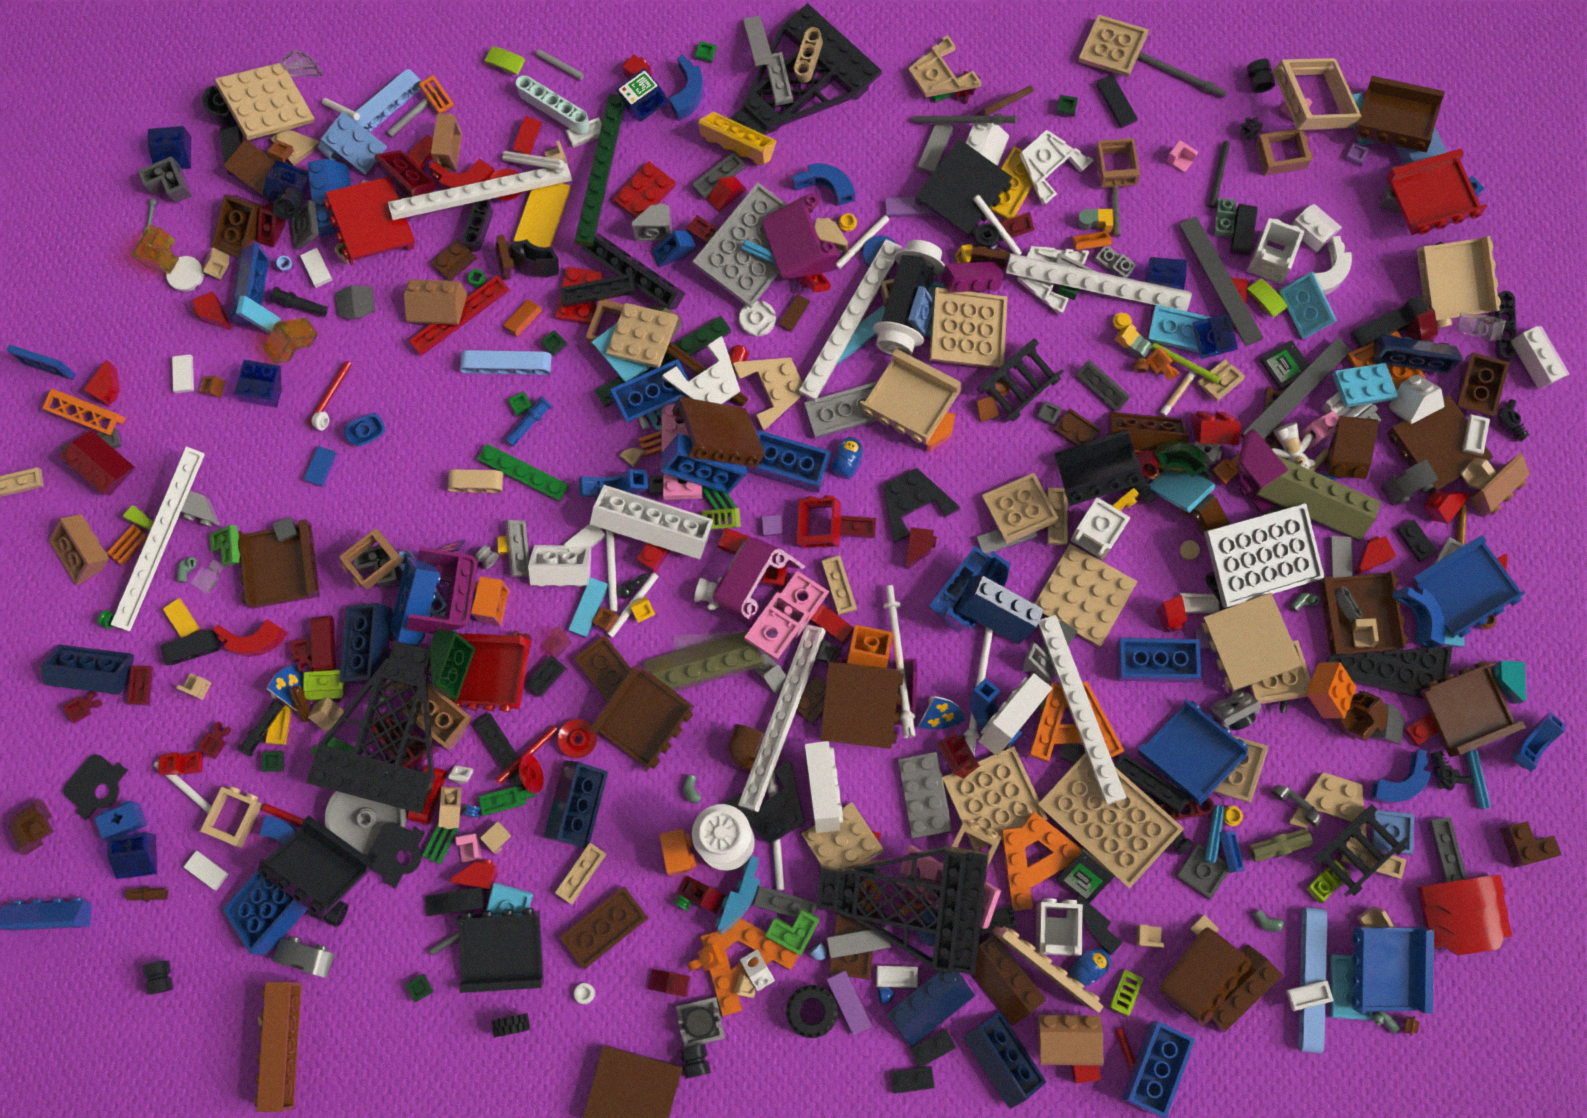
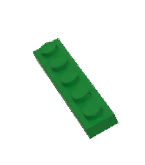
[477,443,569,502]

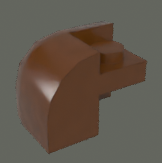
[1329,691,1388,742]
[726,724,764,774]
[8,799,54,855]

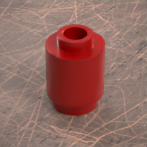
[729,345,749,374]

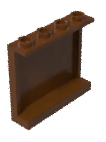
[1353,76,1445,153]
[1387,395,1493,496]
[672,396,765,468]
[238,519,320,609]
[1319,570,1408,655]
[820,660,904,749]
[1420,660,1526,757]
[590,664,695,772]
[583,1045,683,1118]

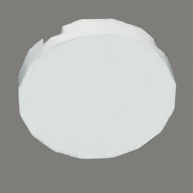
[166,256,204,292]
[739,301,776,337]

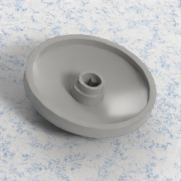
[325,791,407,856]

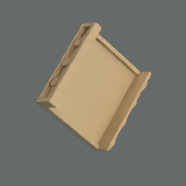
[1417,236,1501,321]
[860,349,961,444]
[1201,593,1302,693]

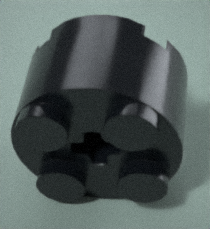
[202,85,237,126]

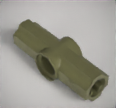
[1249,829,1313,862]

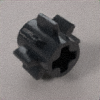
[1240,117,1263,140]

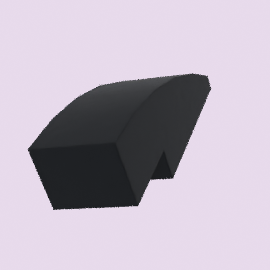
[1074,895,1122,955]

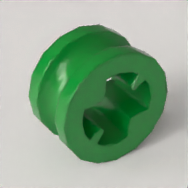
[468,269,486,288]
[98,610,115,629]
[673,894,693,912]

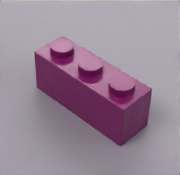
[941,262,1004,293]

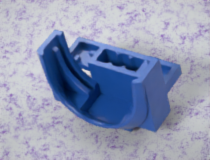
[928,546,1011,634]

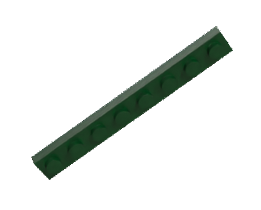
[595,316,731,407]

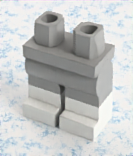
[1321,392,1381,422]

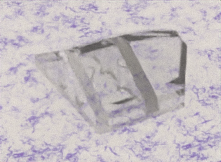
[280,50,323,76]

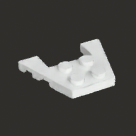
[1019,130,1094,206]
[1017,246,1089,316]
[662,336,740,404]

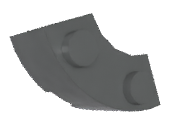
[1381,459,1439,505]
[272,936,335,978]

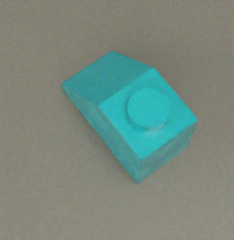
[1492,660,1527,704]

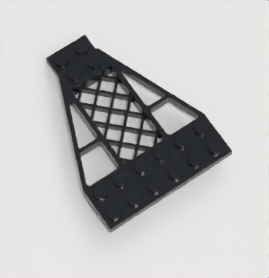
[730,3,882,135]
[306,641,436,814]
[817,846,989,975]

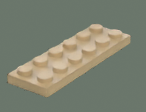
[991,926,1104,1013]

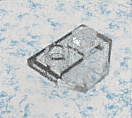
[1456,313,1506,341]

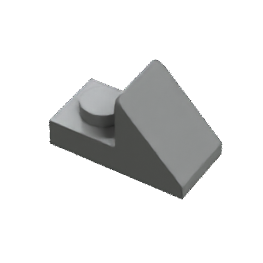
[1023,642,1055,682]
[755,653,787,695]

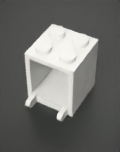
[1246,218,1305,284]
[1070,497,1130,561]
[1035,898,1083,956]

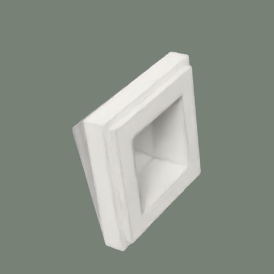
[448,765,474,785]

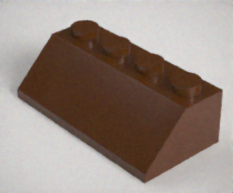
[1108,411,1189,452]
[973,934,1046,1026]
[1210,944,1283,1032]

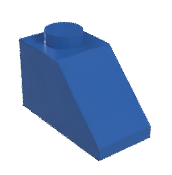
[652,231,696,267]

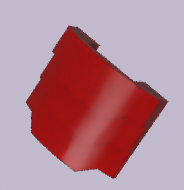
[1417,874,1512,956]

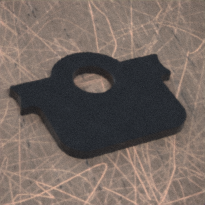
[64,754,129,821]
[367,822,425,889]

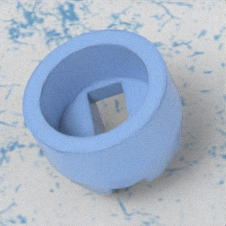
[276,255,292,271]
[809,942,827,960]

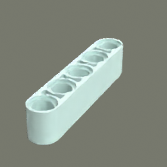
[516,76,590,134]

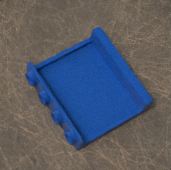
[1412,535,1525,638]
[1138,699,1248,806]
[1351,927,1434,1014]

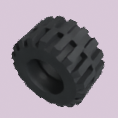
[786,985,838,1038]

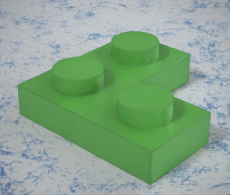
[210,525,240,567]
[766,909,820,956]

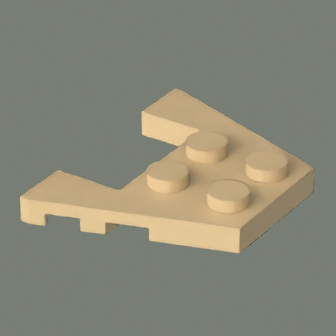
[909,35,981,97]
[732,358,803,431]
[1288,772,1366,846]

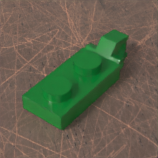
[478,786,536,816]

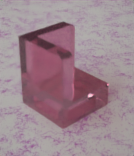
[543,626,572,658]

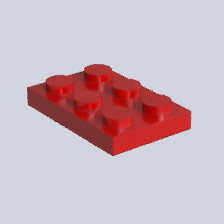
[613,161,676,219]
[555,267,603,325]

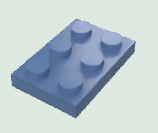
[320,111,387,175]

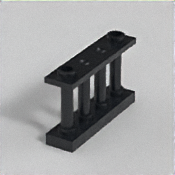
[976,338,1064,423]
[1310,804,1408,897]

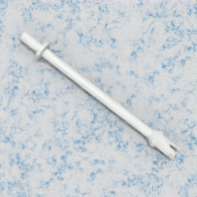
[883,585,916,738]
[963,628,993,756]

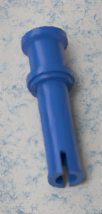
[505,396,553,447]

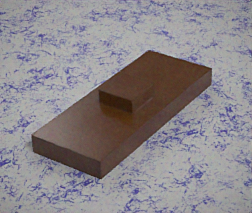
[779,294,811,332]

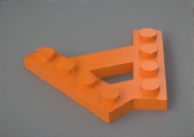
[1029,681,1124,763]
[1001,811,1082,911]
[701,919,799,1016]

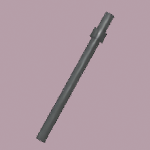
[1138,52,1227,98]
[913,114,1017,125]

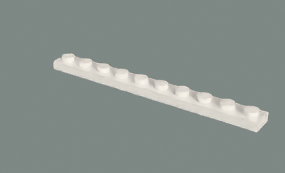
[388,163,572,220]
[799,239,902,401]
[1006,253,1192,312]
[111,447,205,631]
[1038,615,1126,805]
[738,625,826,812]

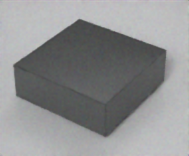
[1036,401,1062,426]
[272,517,298,542]

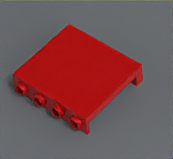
[1386,148,1488,235]
[323,176,415,265]
[450,633,531,712]

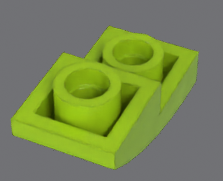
[484,46,525,75]
[1247,278,1287,318]
[1306,860,1351,904]

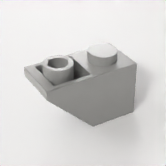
[180,491,220,527]

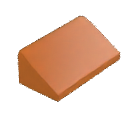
[503,299,542,337]

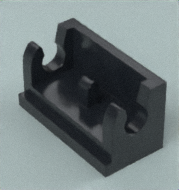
[980,906,1018,935]

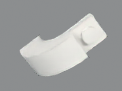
[1315,236,1352,295]

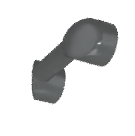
[1271,785,1321,827]

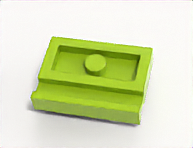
[303,670,345,701]

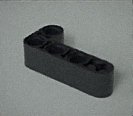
[1350,295,1430,348]

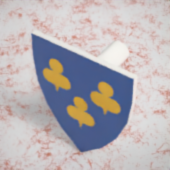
[267,665,304,711]
[918,696,966,730]

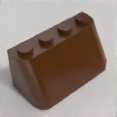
[1160,927,1252,1027]

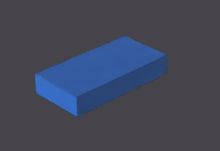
[304,446,337,487]
[1220,831,1245,873]

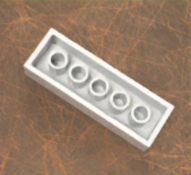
[590,485,713,559]

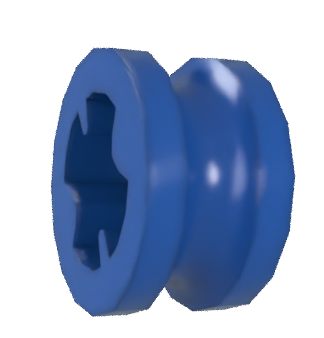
[462,805,481,818]

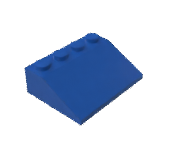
[222,852,308,955]

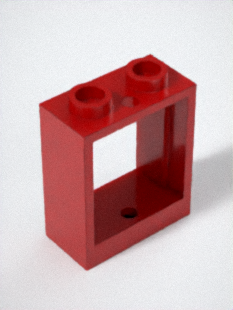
[797,495,841,548]

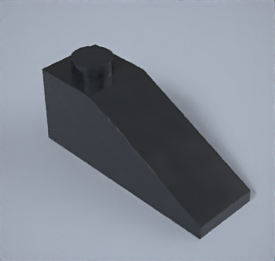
[425,888,487,917]

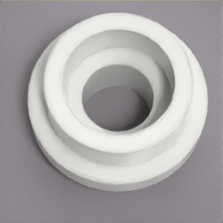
[312,412,329,431]

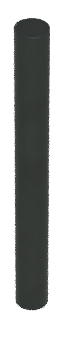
[1208,141,1230,208]

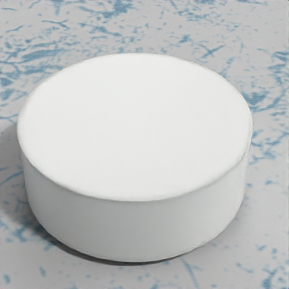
[574,983,595,1004]

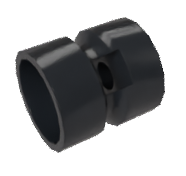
[1247,59,1276,93]
[273,186,304,220]
[973,223,999,250]
[310,900,349,928]
[142,960,174,995]
[679,1044,711,1079]

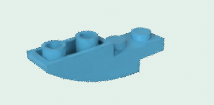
[715,856,760,935]

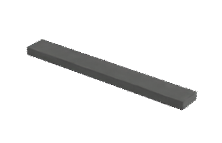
[1179,216,1263,347]
[1240,337,1351,439]

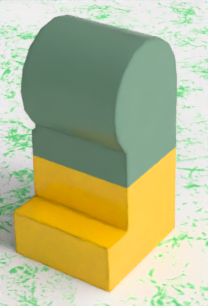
[1077,209,1113,233]
[1114,324,1152,358]

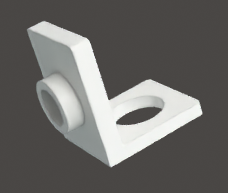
[740,950,775,991]

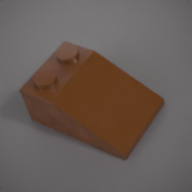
[211,194,264,257]
[1457,352,1510,417]
[1325,416,1379,479]

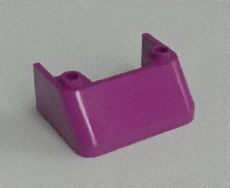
[1237,429,1288,514]
[713,537,805,628]
[406,547,478,634]

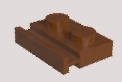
[495,235,514,280]
[431,239,477,281]
[970,246,1010,269]
[1054,408,1101,446]
[796,675,826,724]

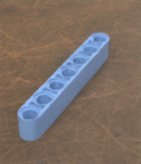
[318,69,422,161]
[1298,907,1327,1054]

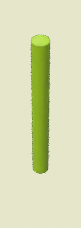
[1151,343,1221,384]

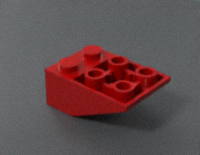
[1191,410,1241,445]

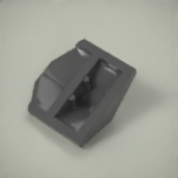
[336,285,375,320]
[1369,703,1405,745]

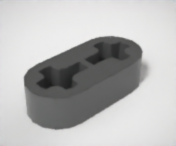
[1334,586,1363,623]

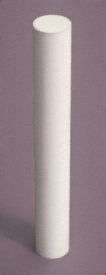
[322,98,360,120]

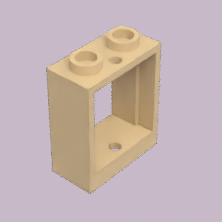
[200,786,263,848]
[952,819,1001,865]

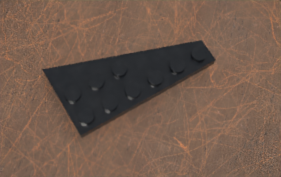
[1327,646,1453,699]

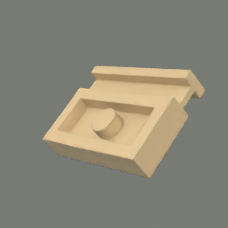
[1197,358,1245,402]

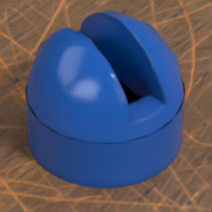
[878,987,893,1005]

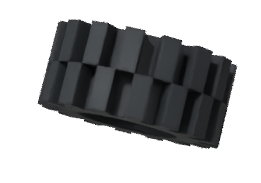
[491,1013,531,1038]

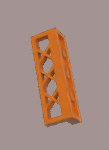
[42,388,126,435]

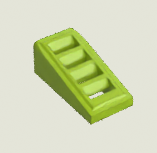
[123,506,154,531]
[702,508,741,529]
[1108,969,1144,1016]

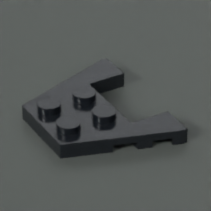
[883,468,960,543]
[725,761,806,844]

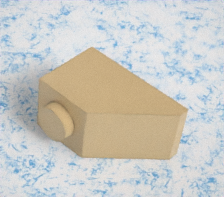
[815,218,848,253]
[438,787,461,829]

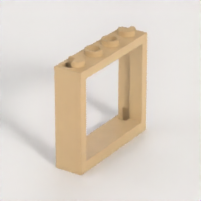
[1272,58,1361,130]

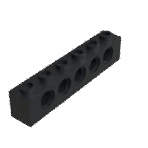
[581,233,685,309]

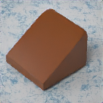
[199,376,226,397]
[975,396,999,422]

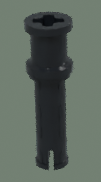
[270,287,328,317]
[237,699,284,757]

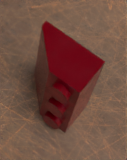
[374,150,437,197]
[59,430,135,495]

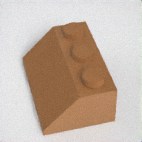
[404,279,467,325]
[1467,453,1530,517]
[48,514,109,585]
[401,682,471,750]
[1036,1015,1103,1066]

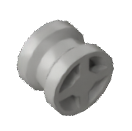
[475,545,499,569]

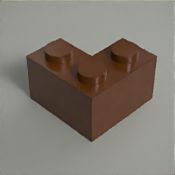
[1177,493,1230,535]
[1500,821,1562,868]

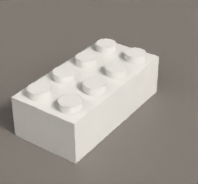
[979,674,1052,757]
[805,741,843,833]

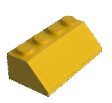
[699,112,777,165]

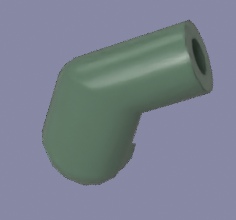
[177,557,197,583]
[1290,593,1320,612]
[683,774,701,803]
[1253,909,1284,932]
[1372,1011,1400,1034]

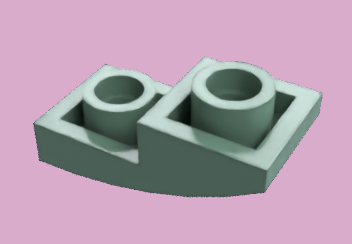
[1214,198,1236,238]

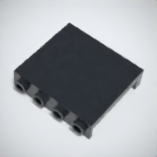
[915,139,1012,239]
[1054,429,1145,506]
[257,815,372,918]
[455,908,544,993]

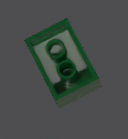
[430,630,476,701]

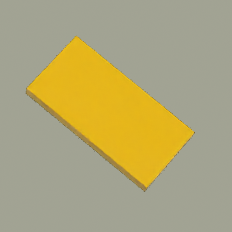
[990,146,1033,219]
[514,183,571,247]

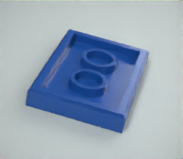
[7,344,76,380]

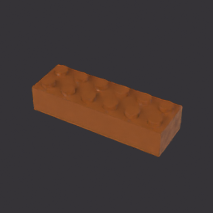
[254,982,302,1112]

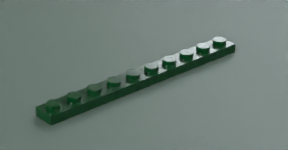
[574,94,627,247]

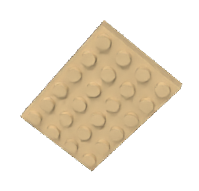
[1038,753,1184,889]

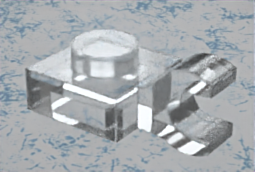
[191,560,224,595]

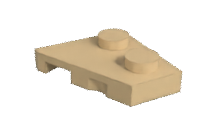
[270,130,319,166]

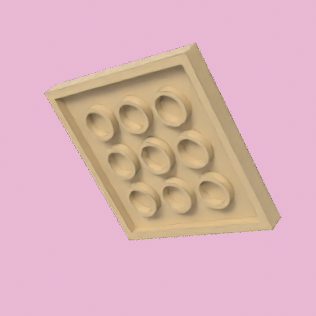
[215,62,315,140]
[929,287,1008,369]
[1035,544,1138,648]
[943,746,1048,851]

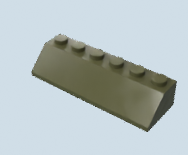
[1256,455,1381,541]
[644,630,765,692]

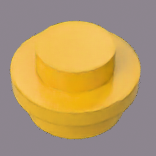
[839,213,857,232]
[1113,313,1132,331]
[1223,806,1243,826]

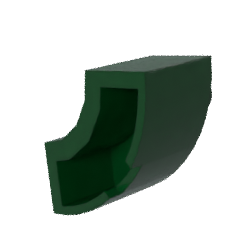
[1155,441,1210,477]

